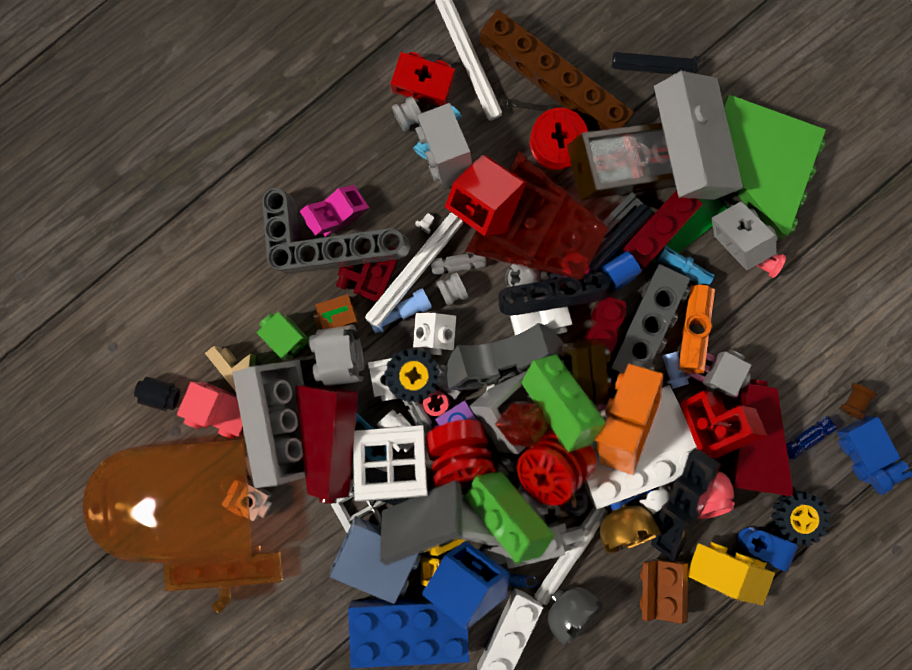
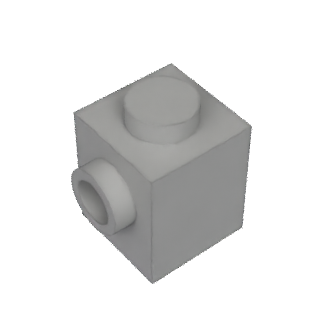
[703,350,751,396]

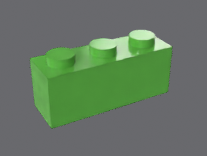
[521,354,606,452]
[464,472,555,564]

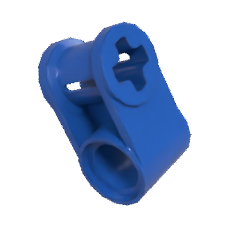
[601,251,642,291]
[737,527,798,573]

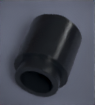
[134,377,181,411]

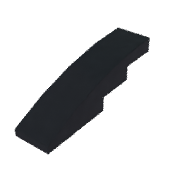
[651,447,721,562]

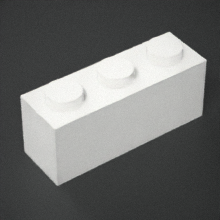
[477,587,543,670]

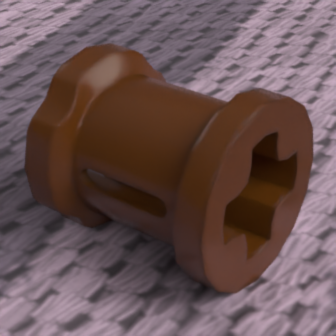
[839,383,878,421]

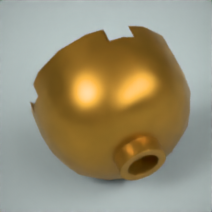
[600,503,661,554]

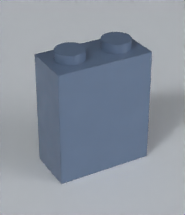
[330,516,421,604]

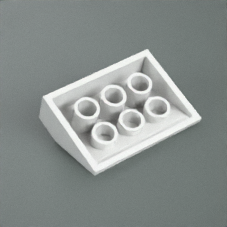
[584,385,697,509]

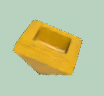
[421,555,442,586]

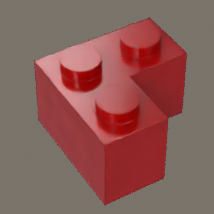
[680,391,767,458]

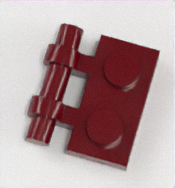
[336,243,398,302]

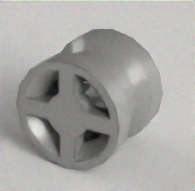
[391,96,422,132]
[436,272,469,307]

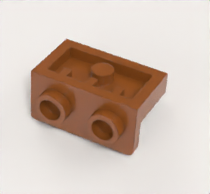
[640,558,688,624]

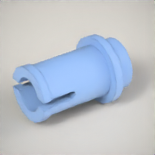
[662,351,690,389]

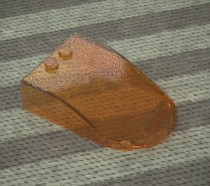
[83,438,261,564]

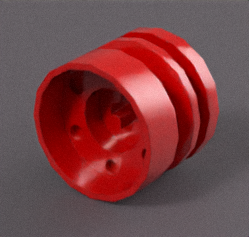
[425,419,495,490]
[517,428,597,506]

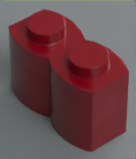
[583,296,626,354]

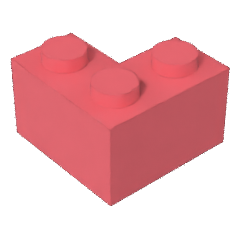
[177,382,244,439]

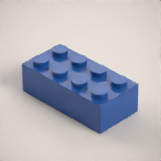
[348,597,469,668]

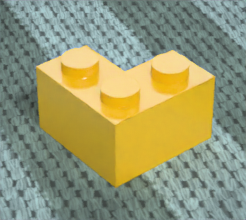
[688,542,775,606]

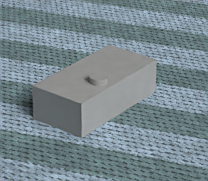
[654,71,743,200]
[232,360,305,488]

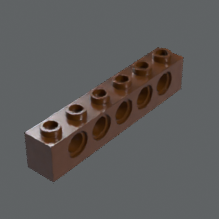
[479,9,634,131]

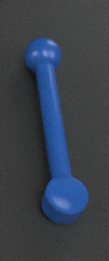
[610,488,654,510]

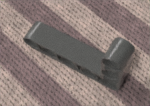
[262,188,410,274]

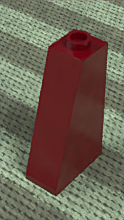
[727,379,793,497]
[295,385,358,504]

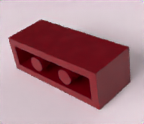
[619,190,703,271]

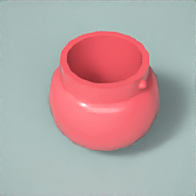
[698,472,735,519]

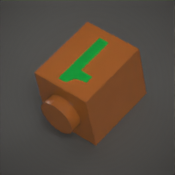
[313,294,359,329]

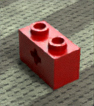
[390,52,455,107]

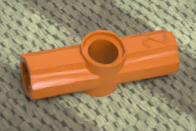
[678,284,715,374]

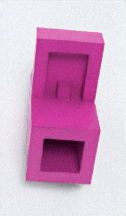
[300,185,369,237]

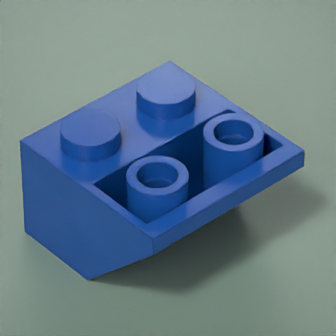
[423,541,509,630]

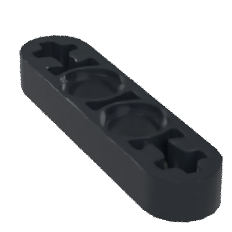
[498,272,610,316]

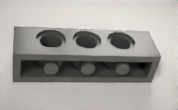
[607,264,690,374]

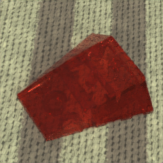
[465,151,609,280]

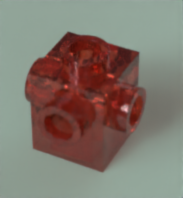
[495,403,550,447]

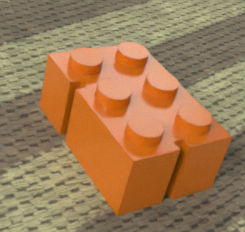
[595,364,663,475]

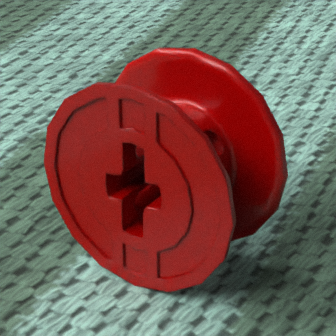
[529,108,588,170]

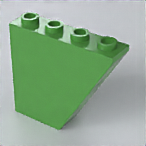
[723,95,826,240]

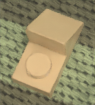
[205,346,256,392]

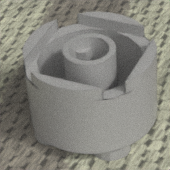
[309,324,364,387]

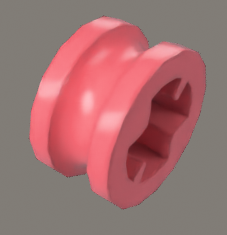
[423,390,450,416]

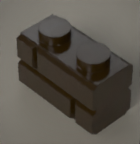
[562,339,612,404]

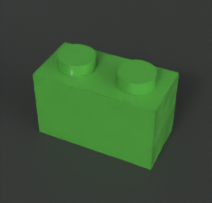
[256,312,309,360]

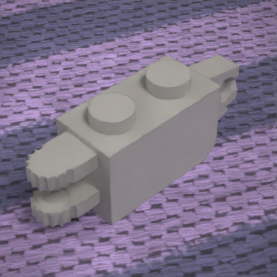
[482,521,585,569]

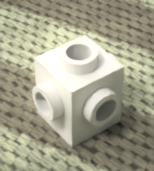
[413,313,456,355]

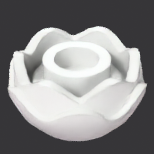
[639,484,672,515]

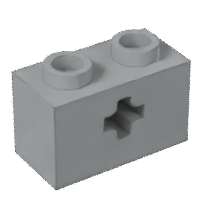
[712,201,778,271]

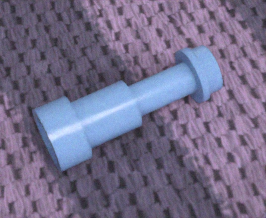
[370,288,432,333]

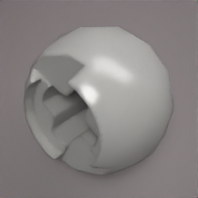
[505,261,541,287]

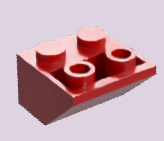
[444,155,527,236]

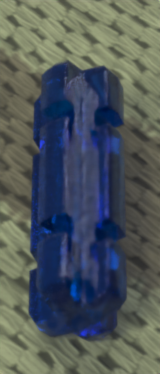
[786,417,837,459]

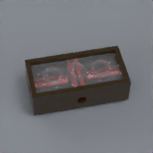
[567,123,676,201]

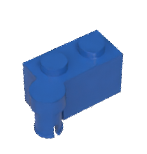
[836,416,912,495]

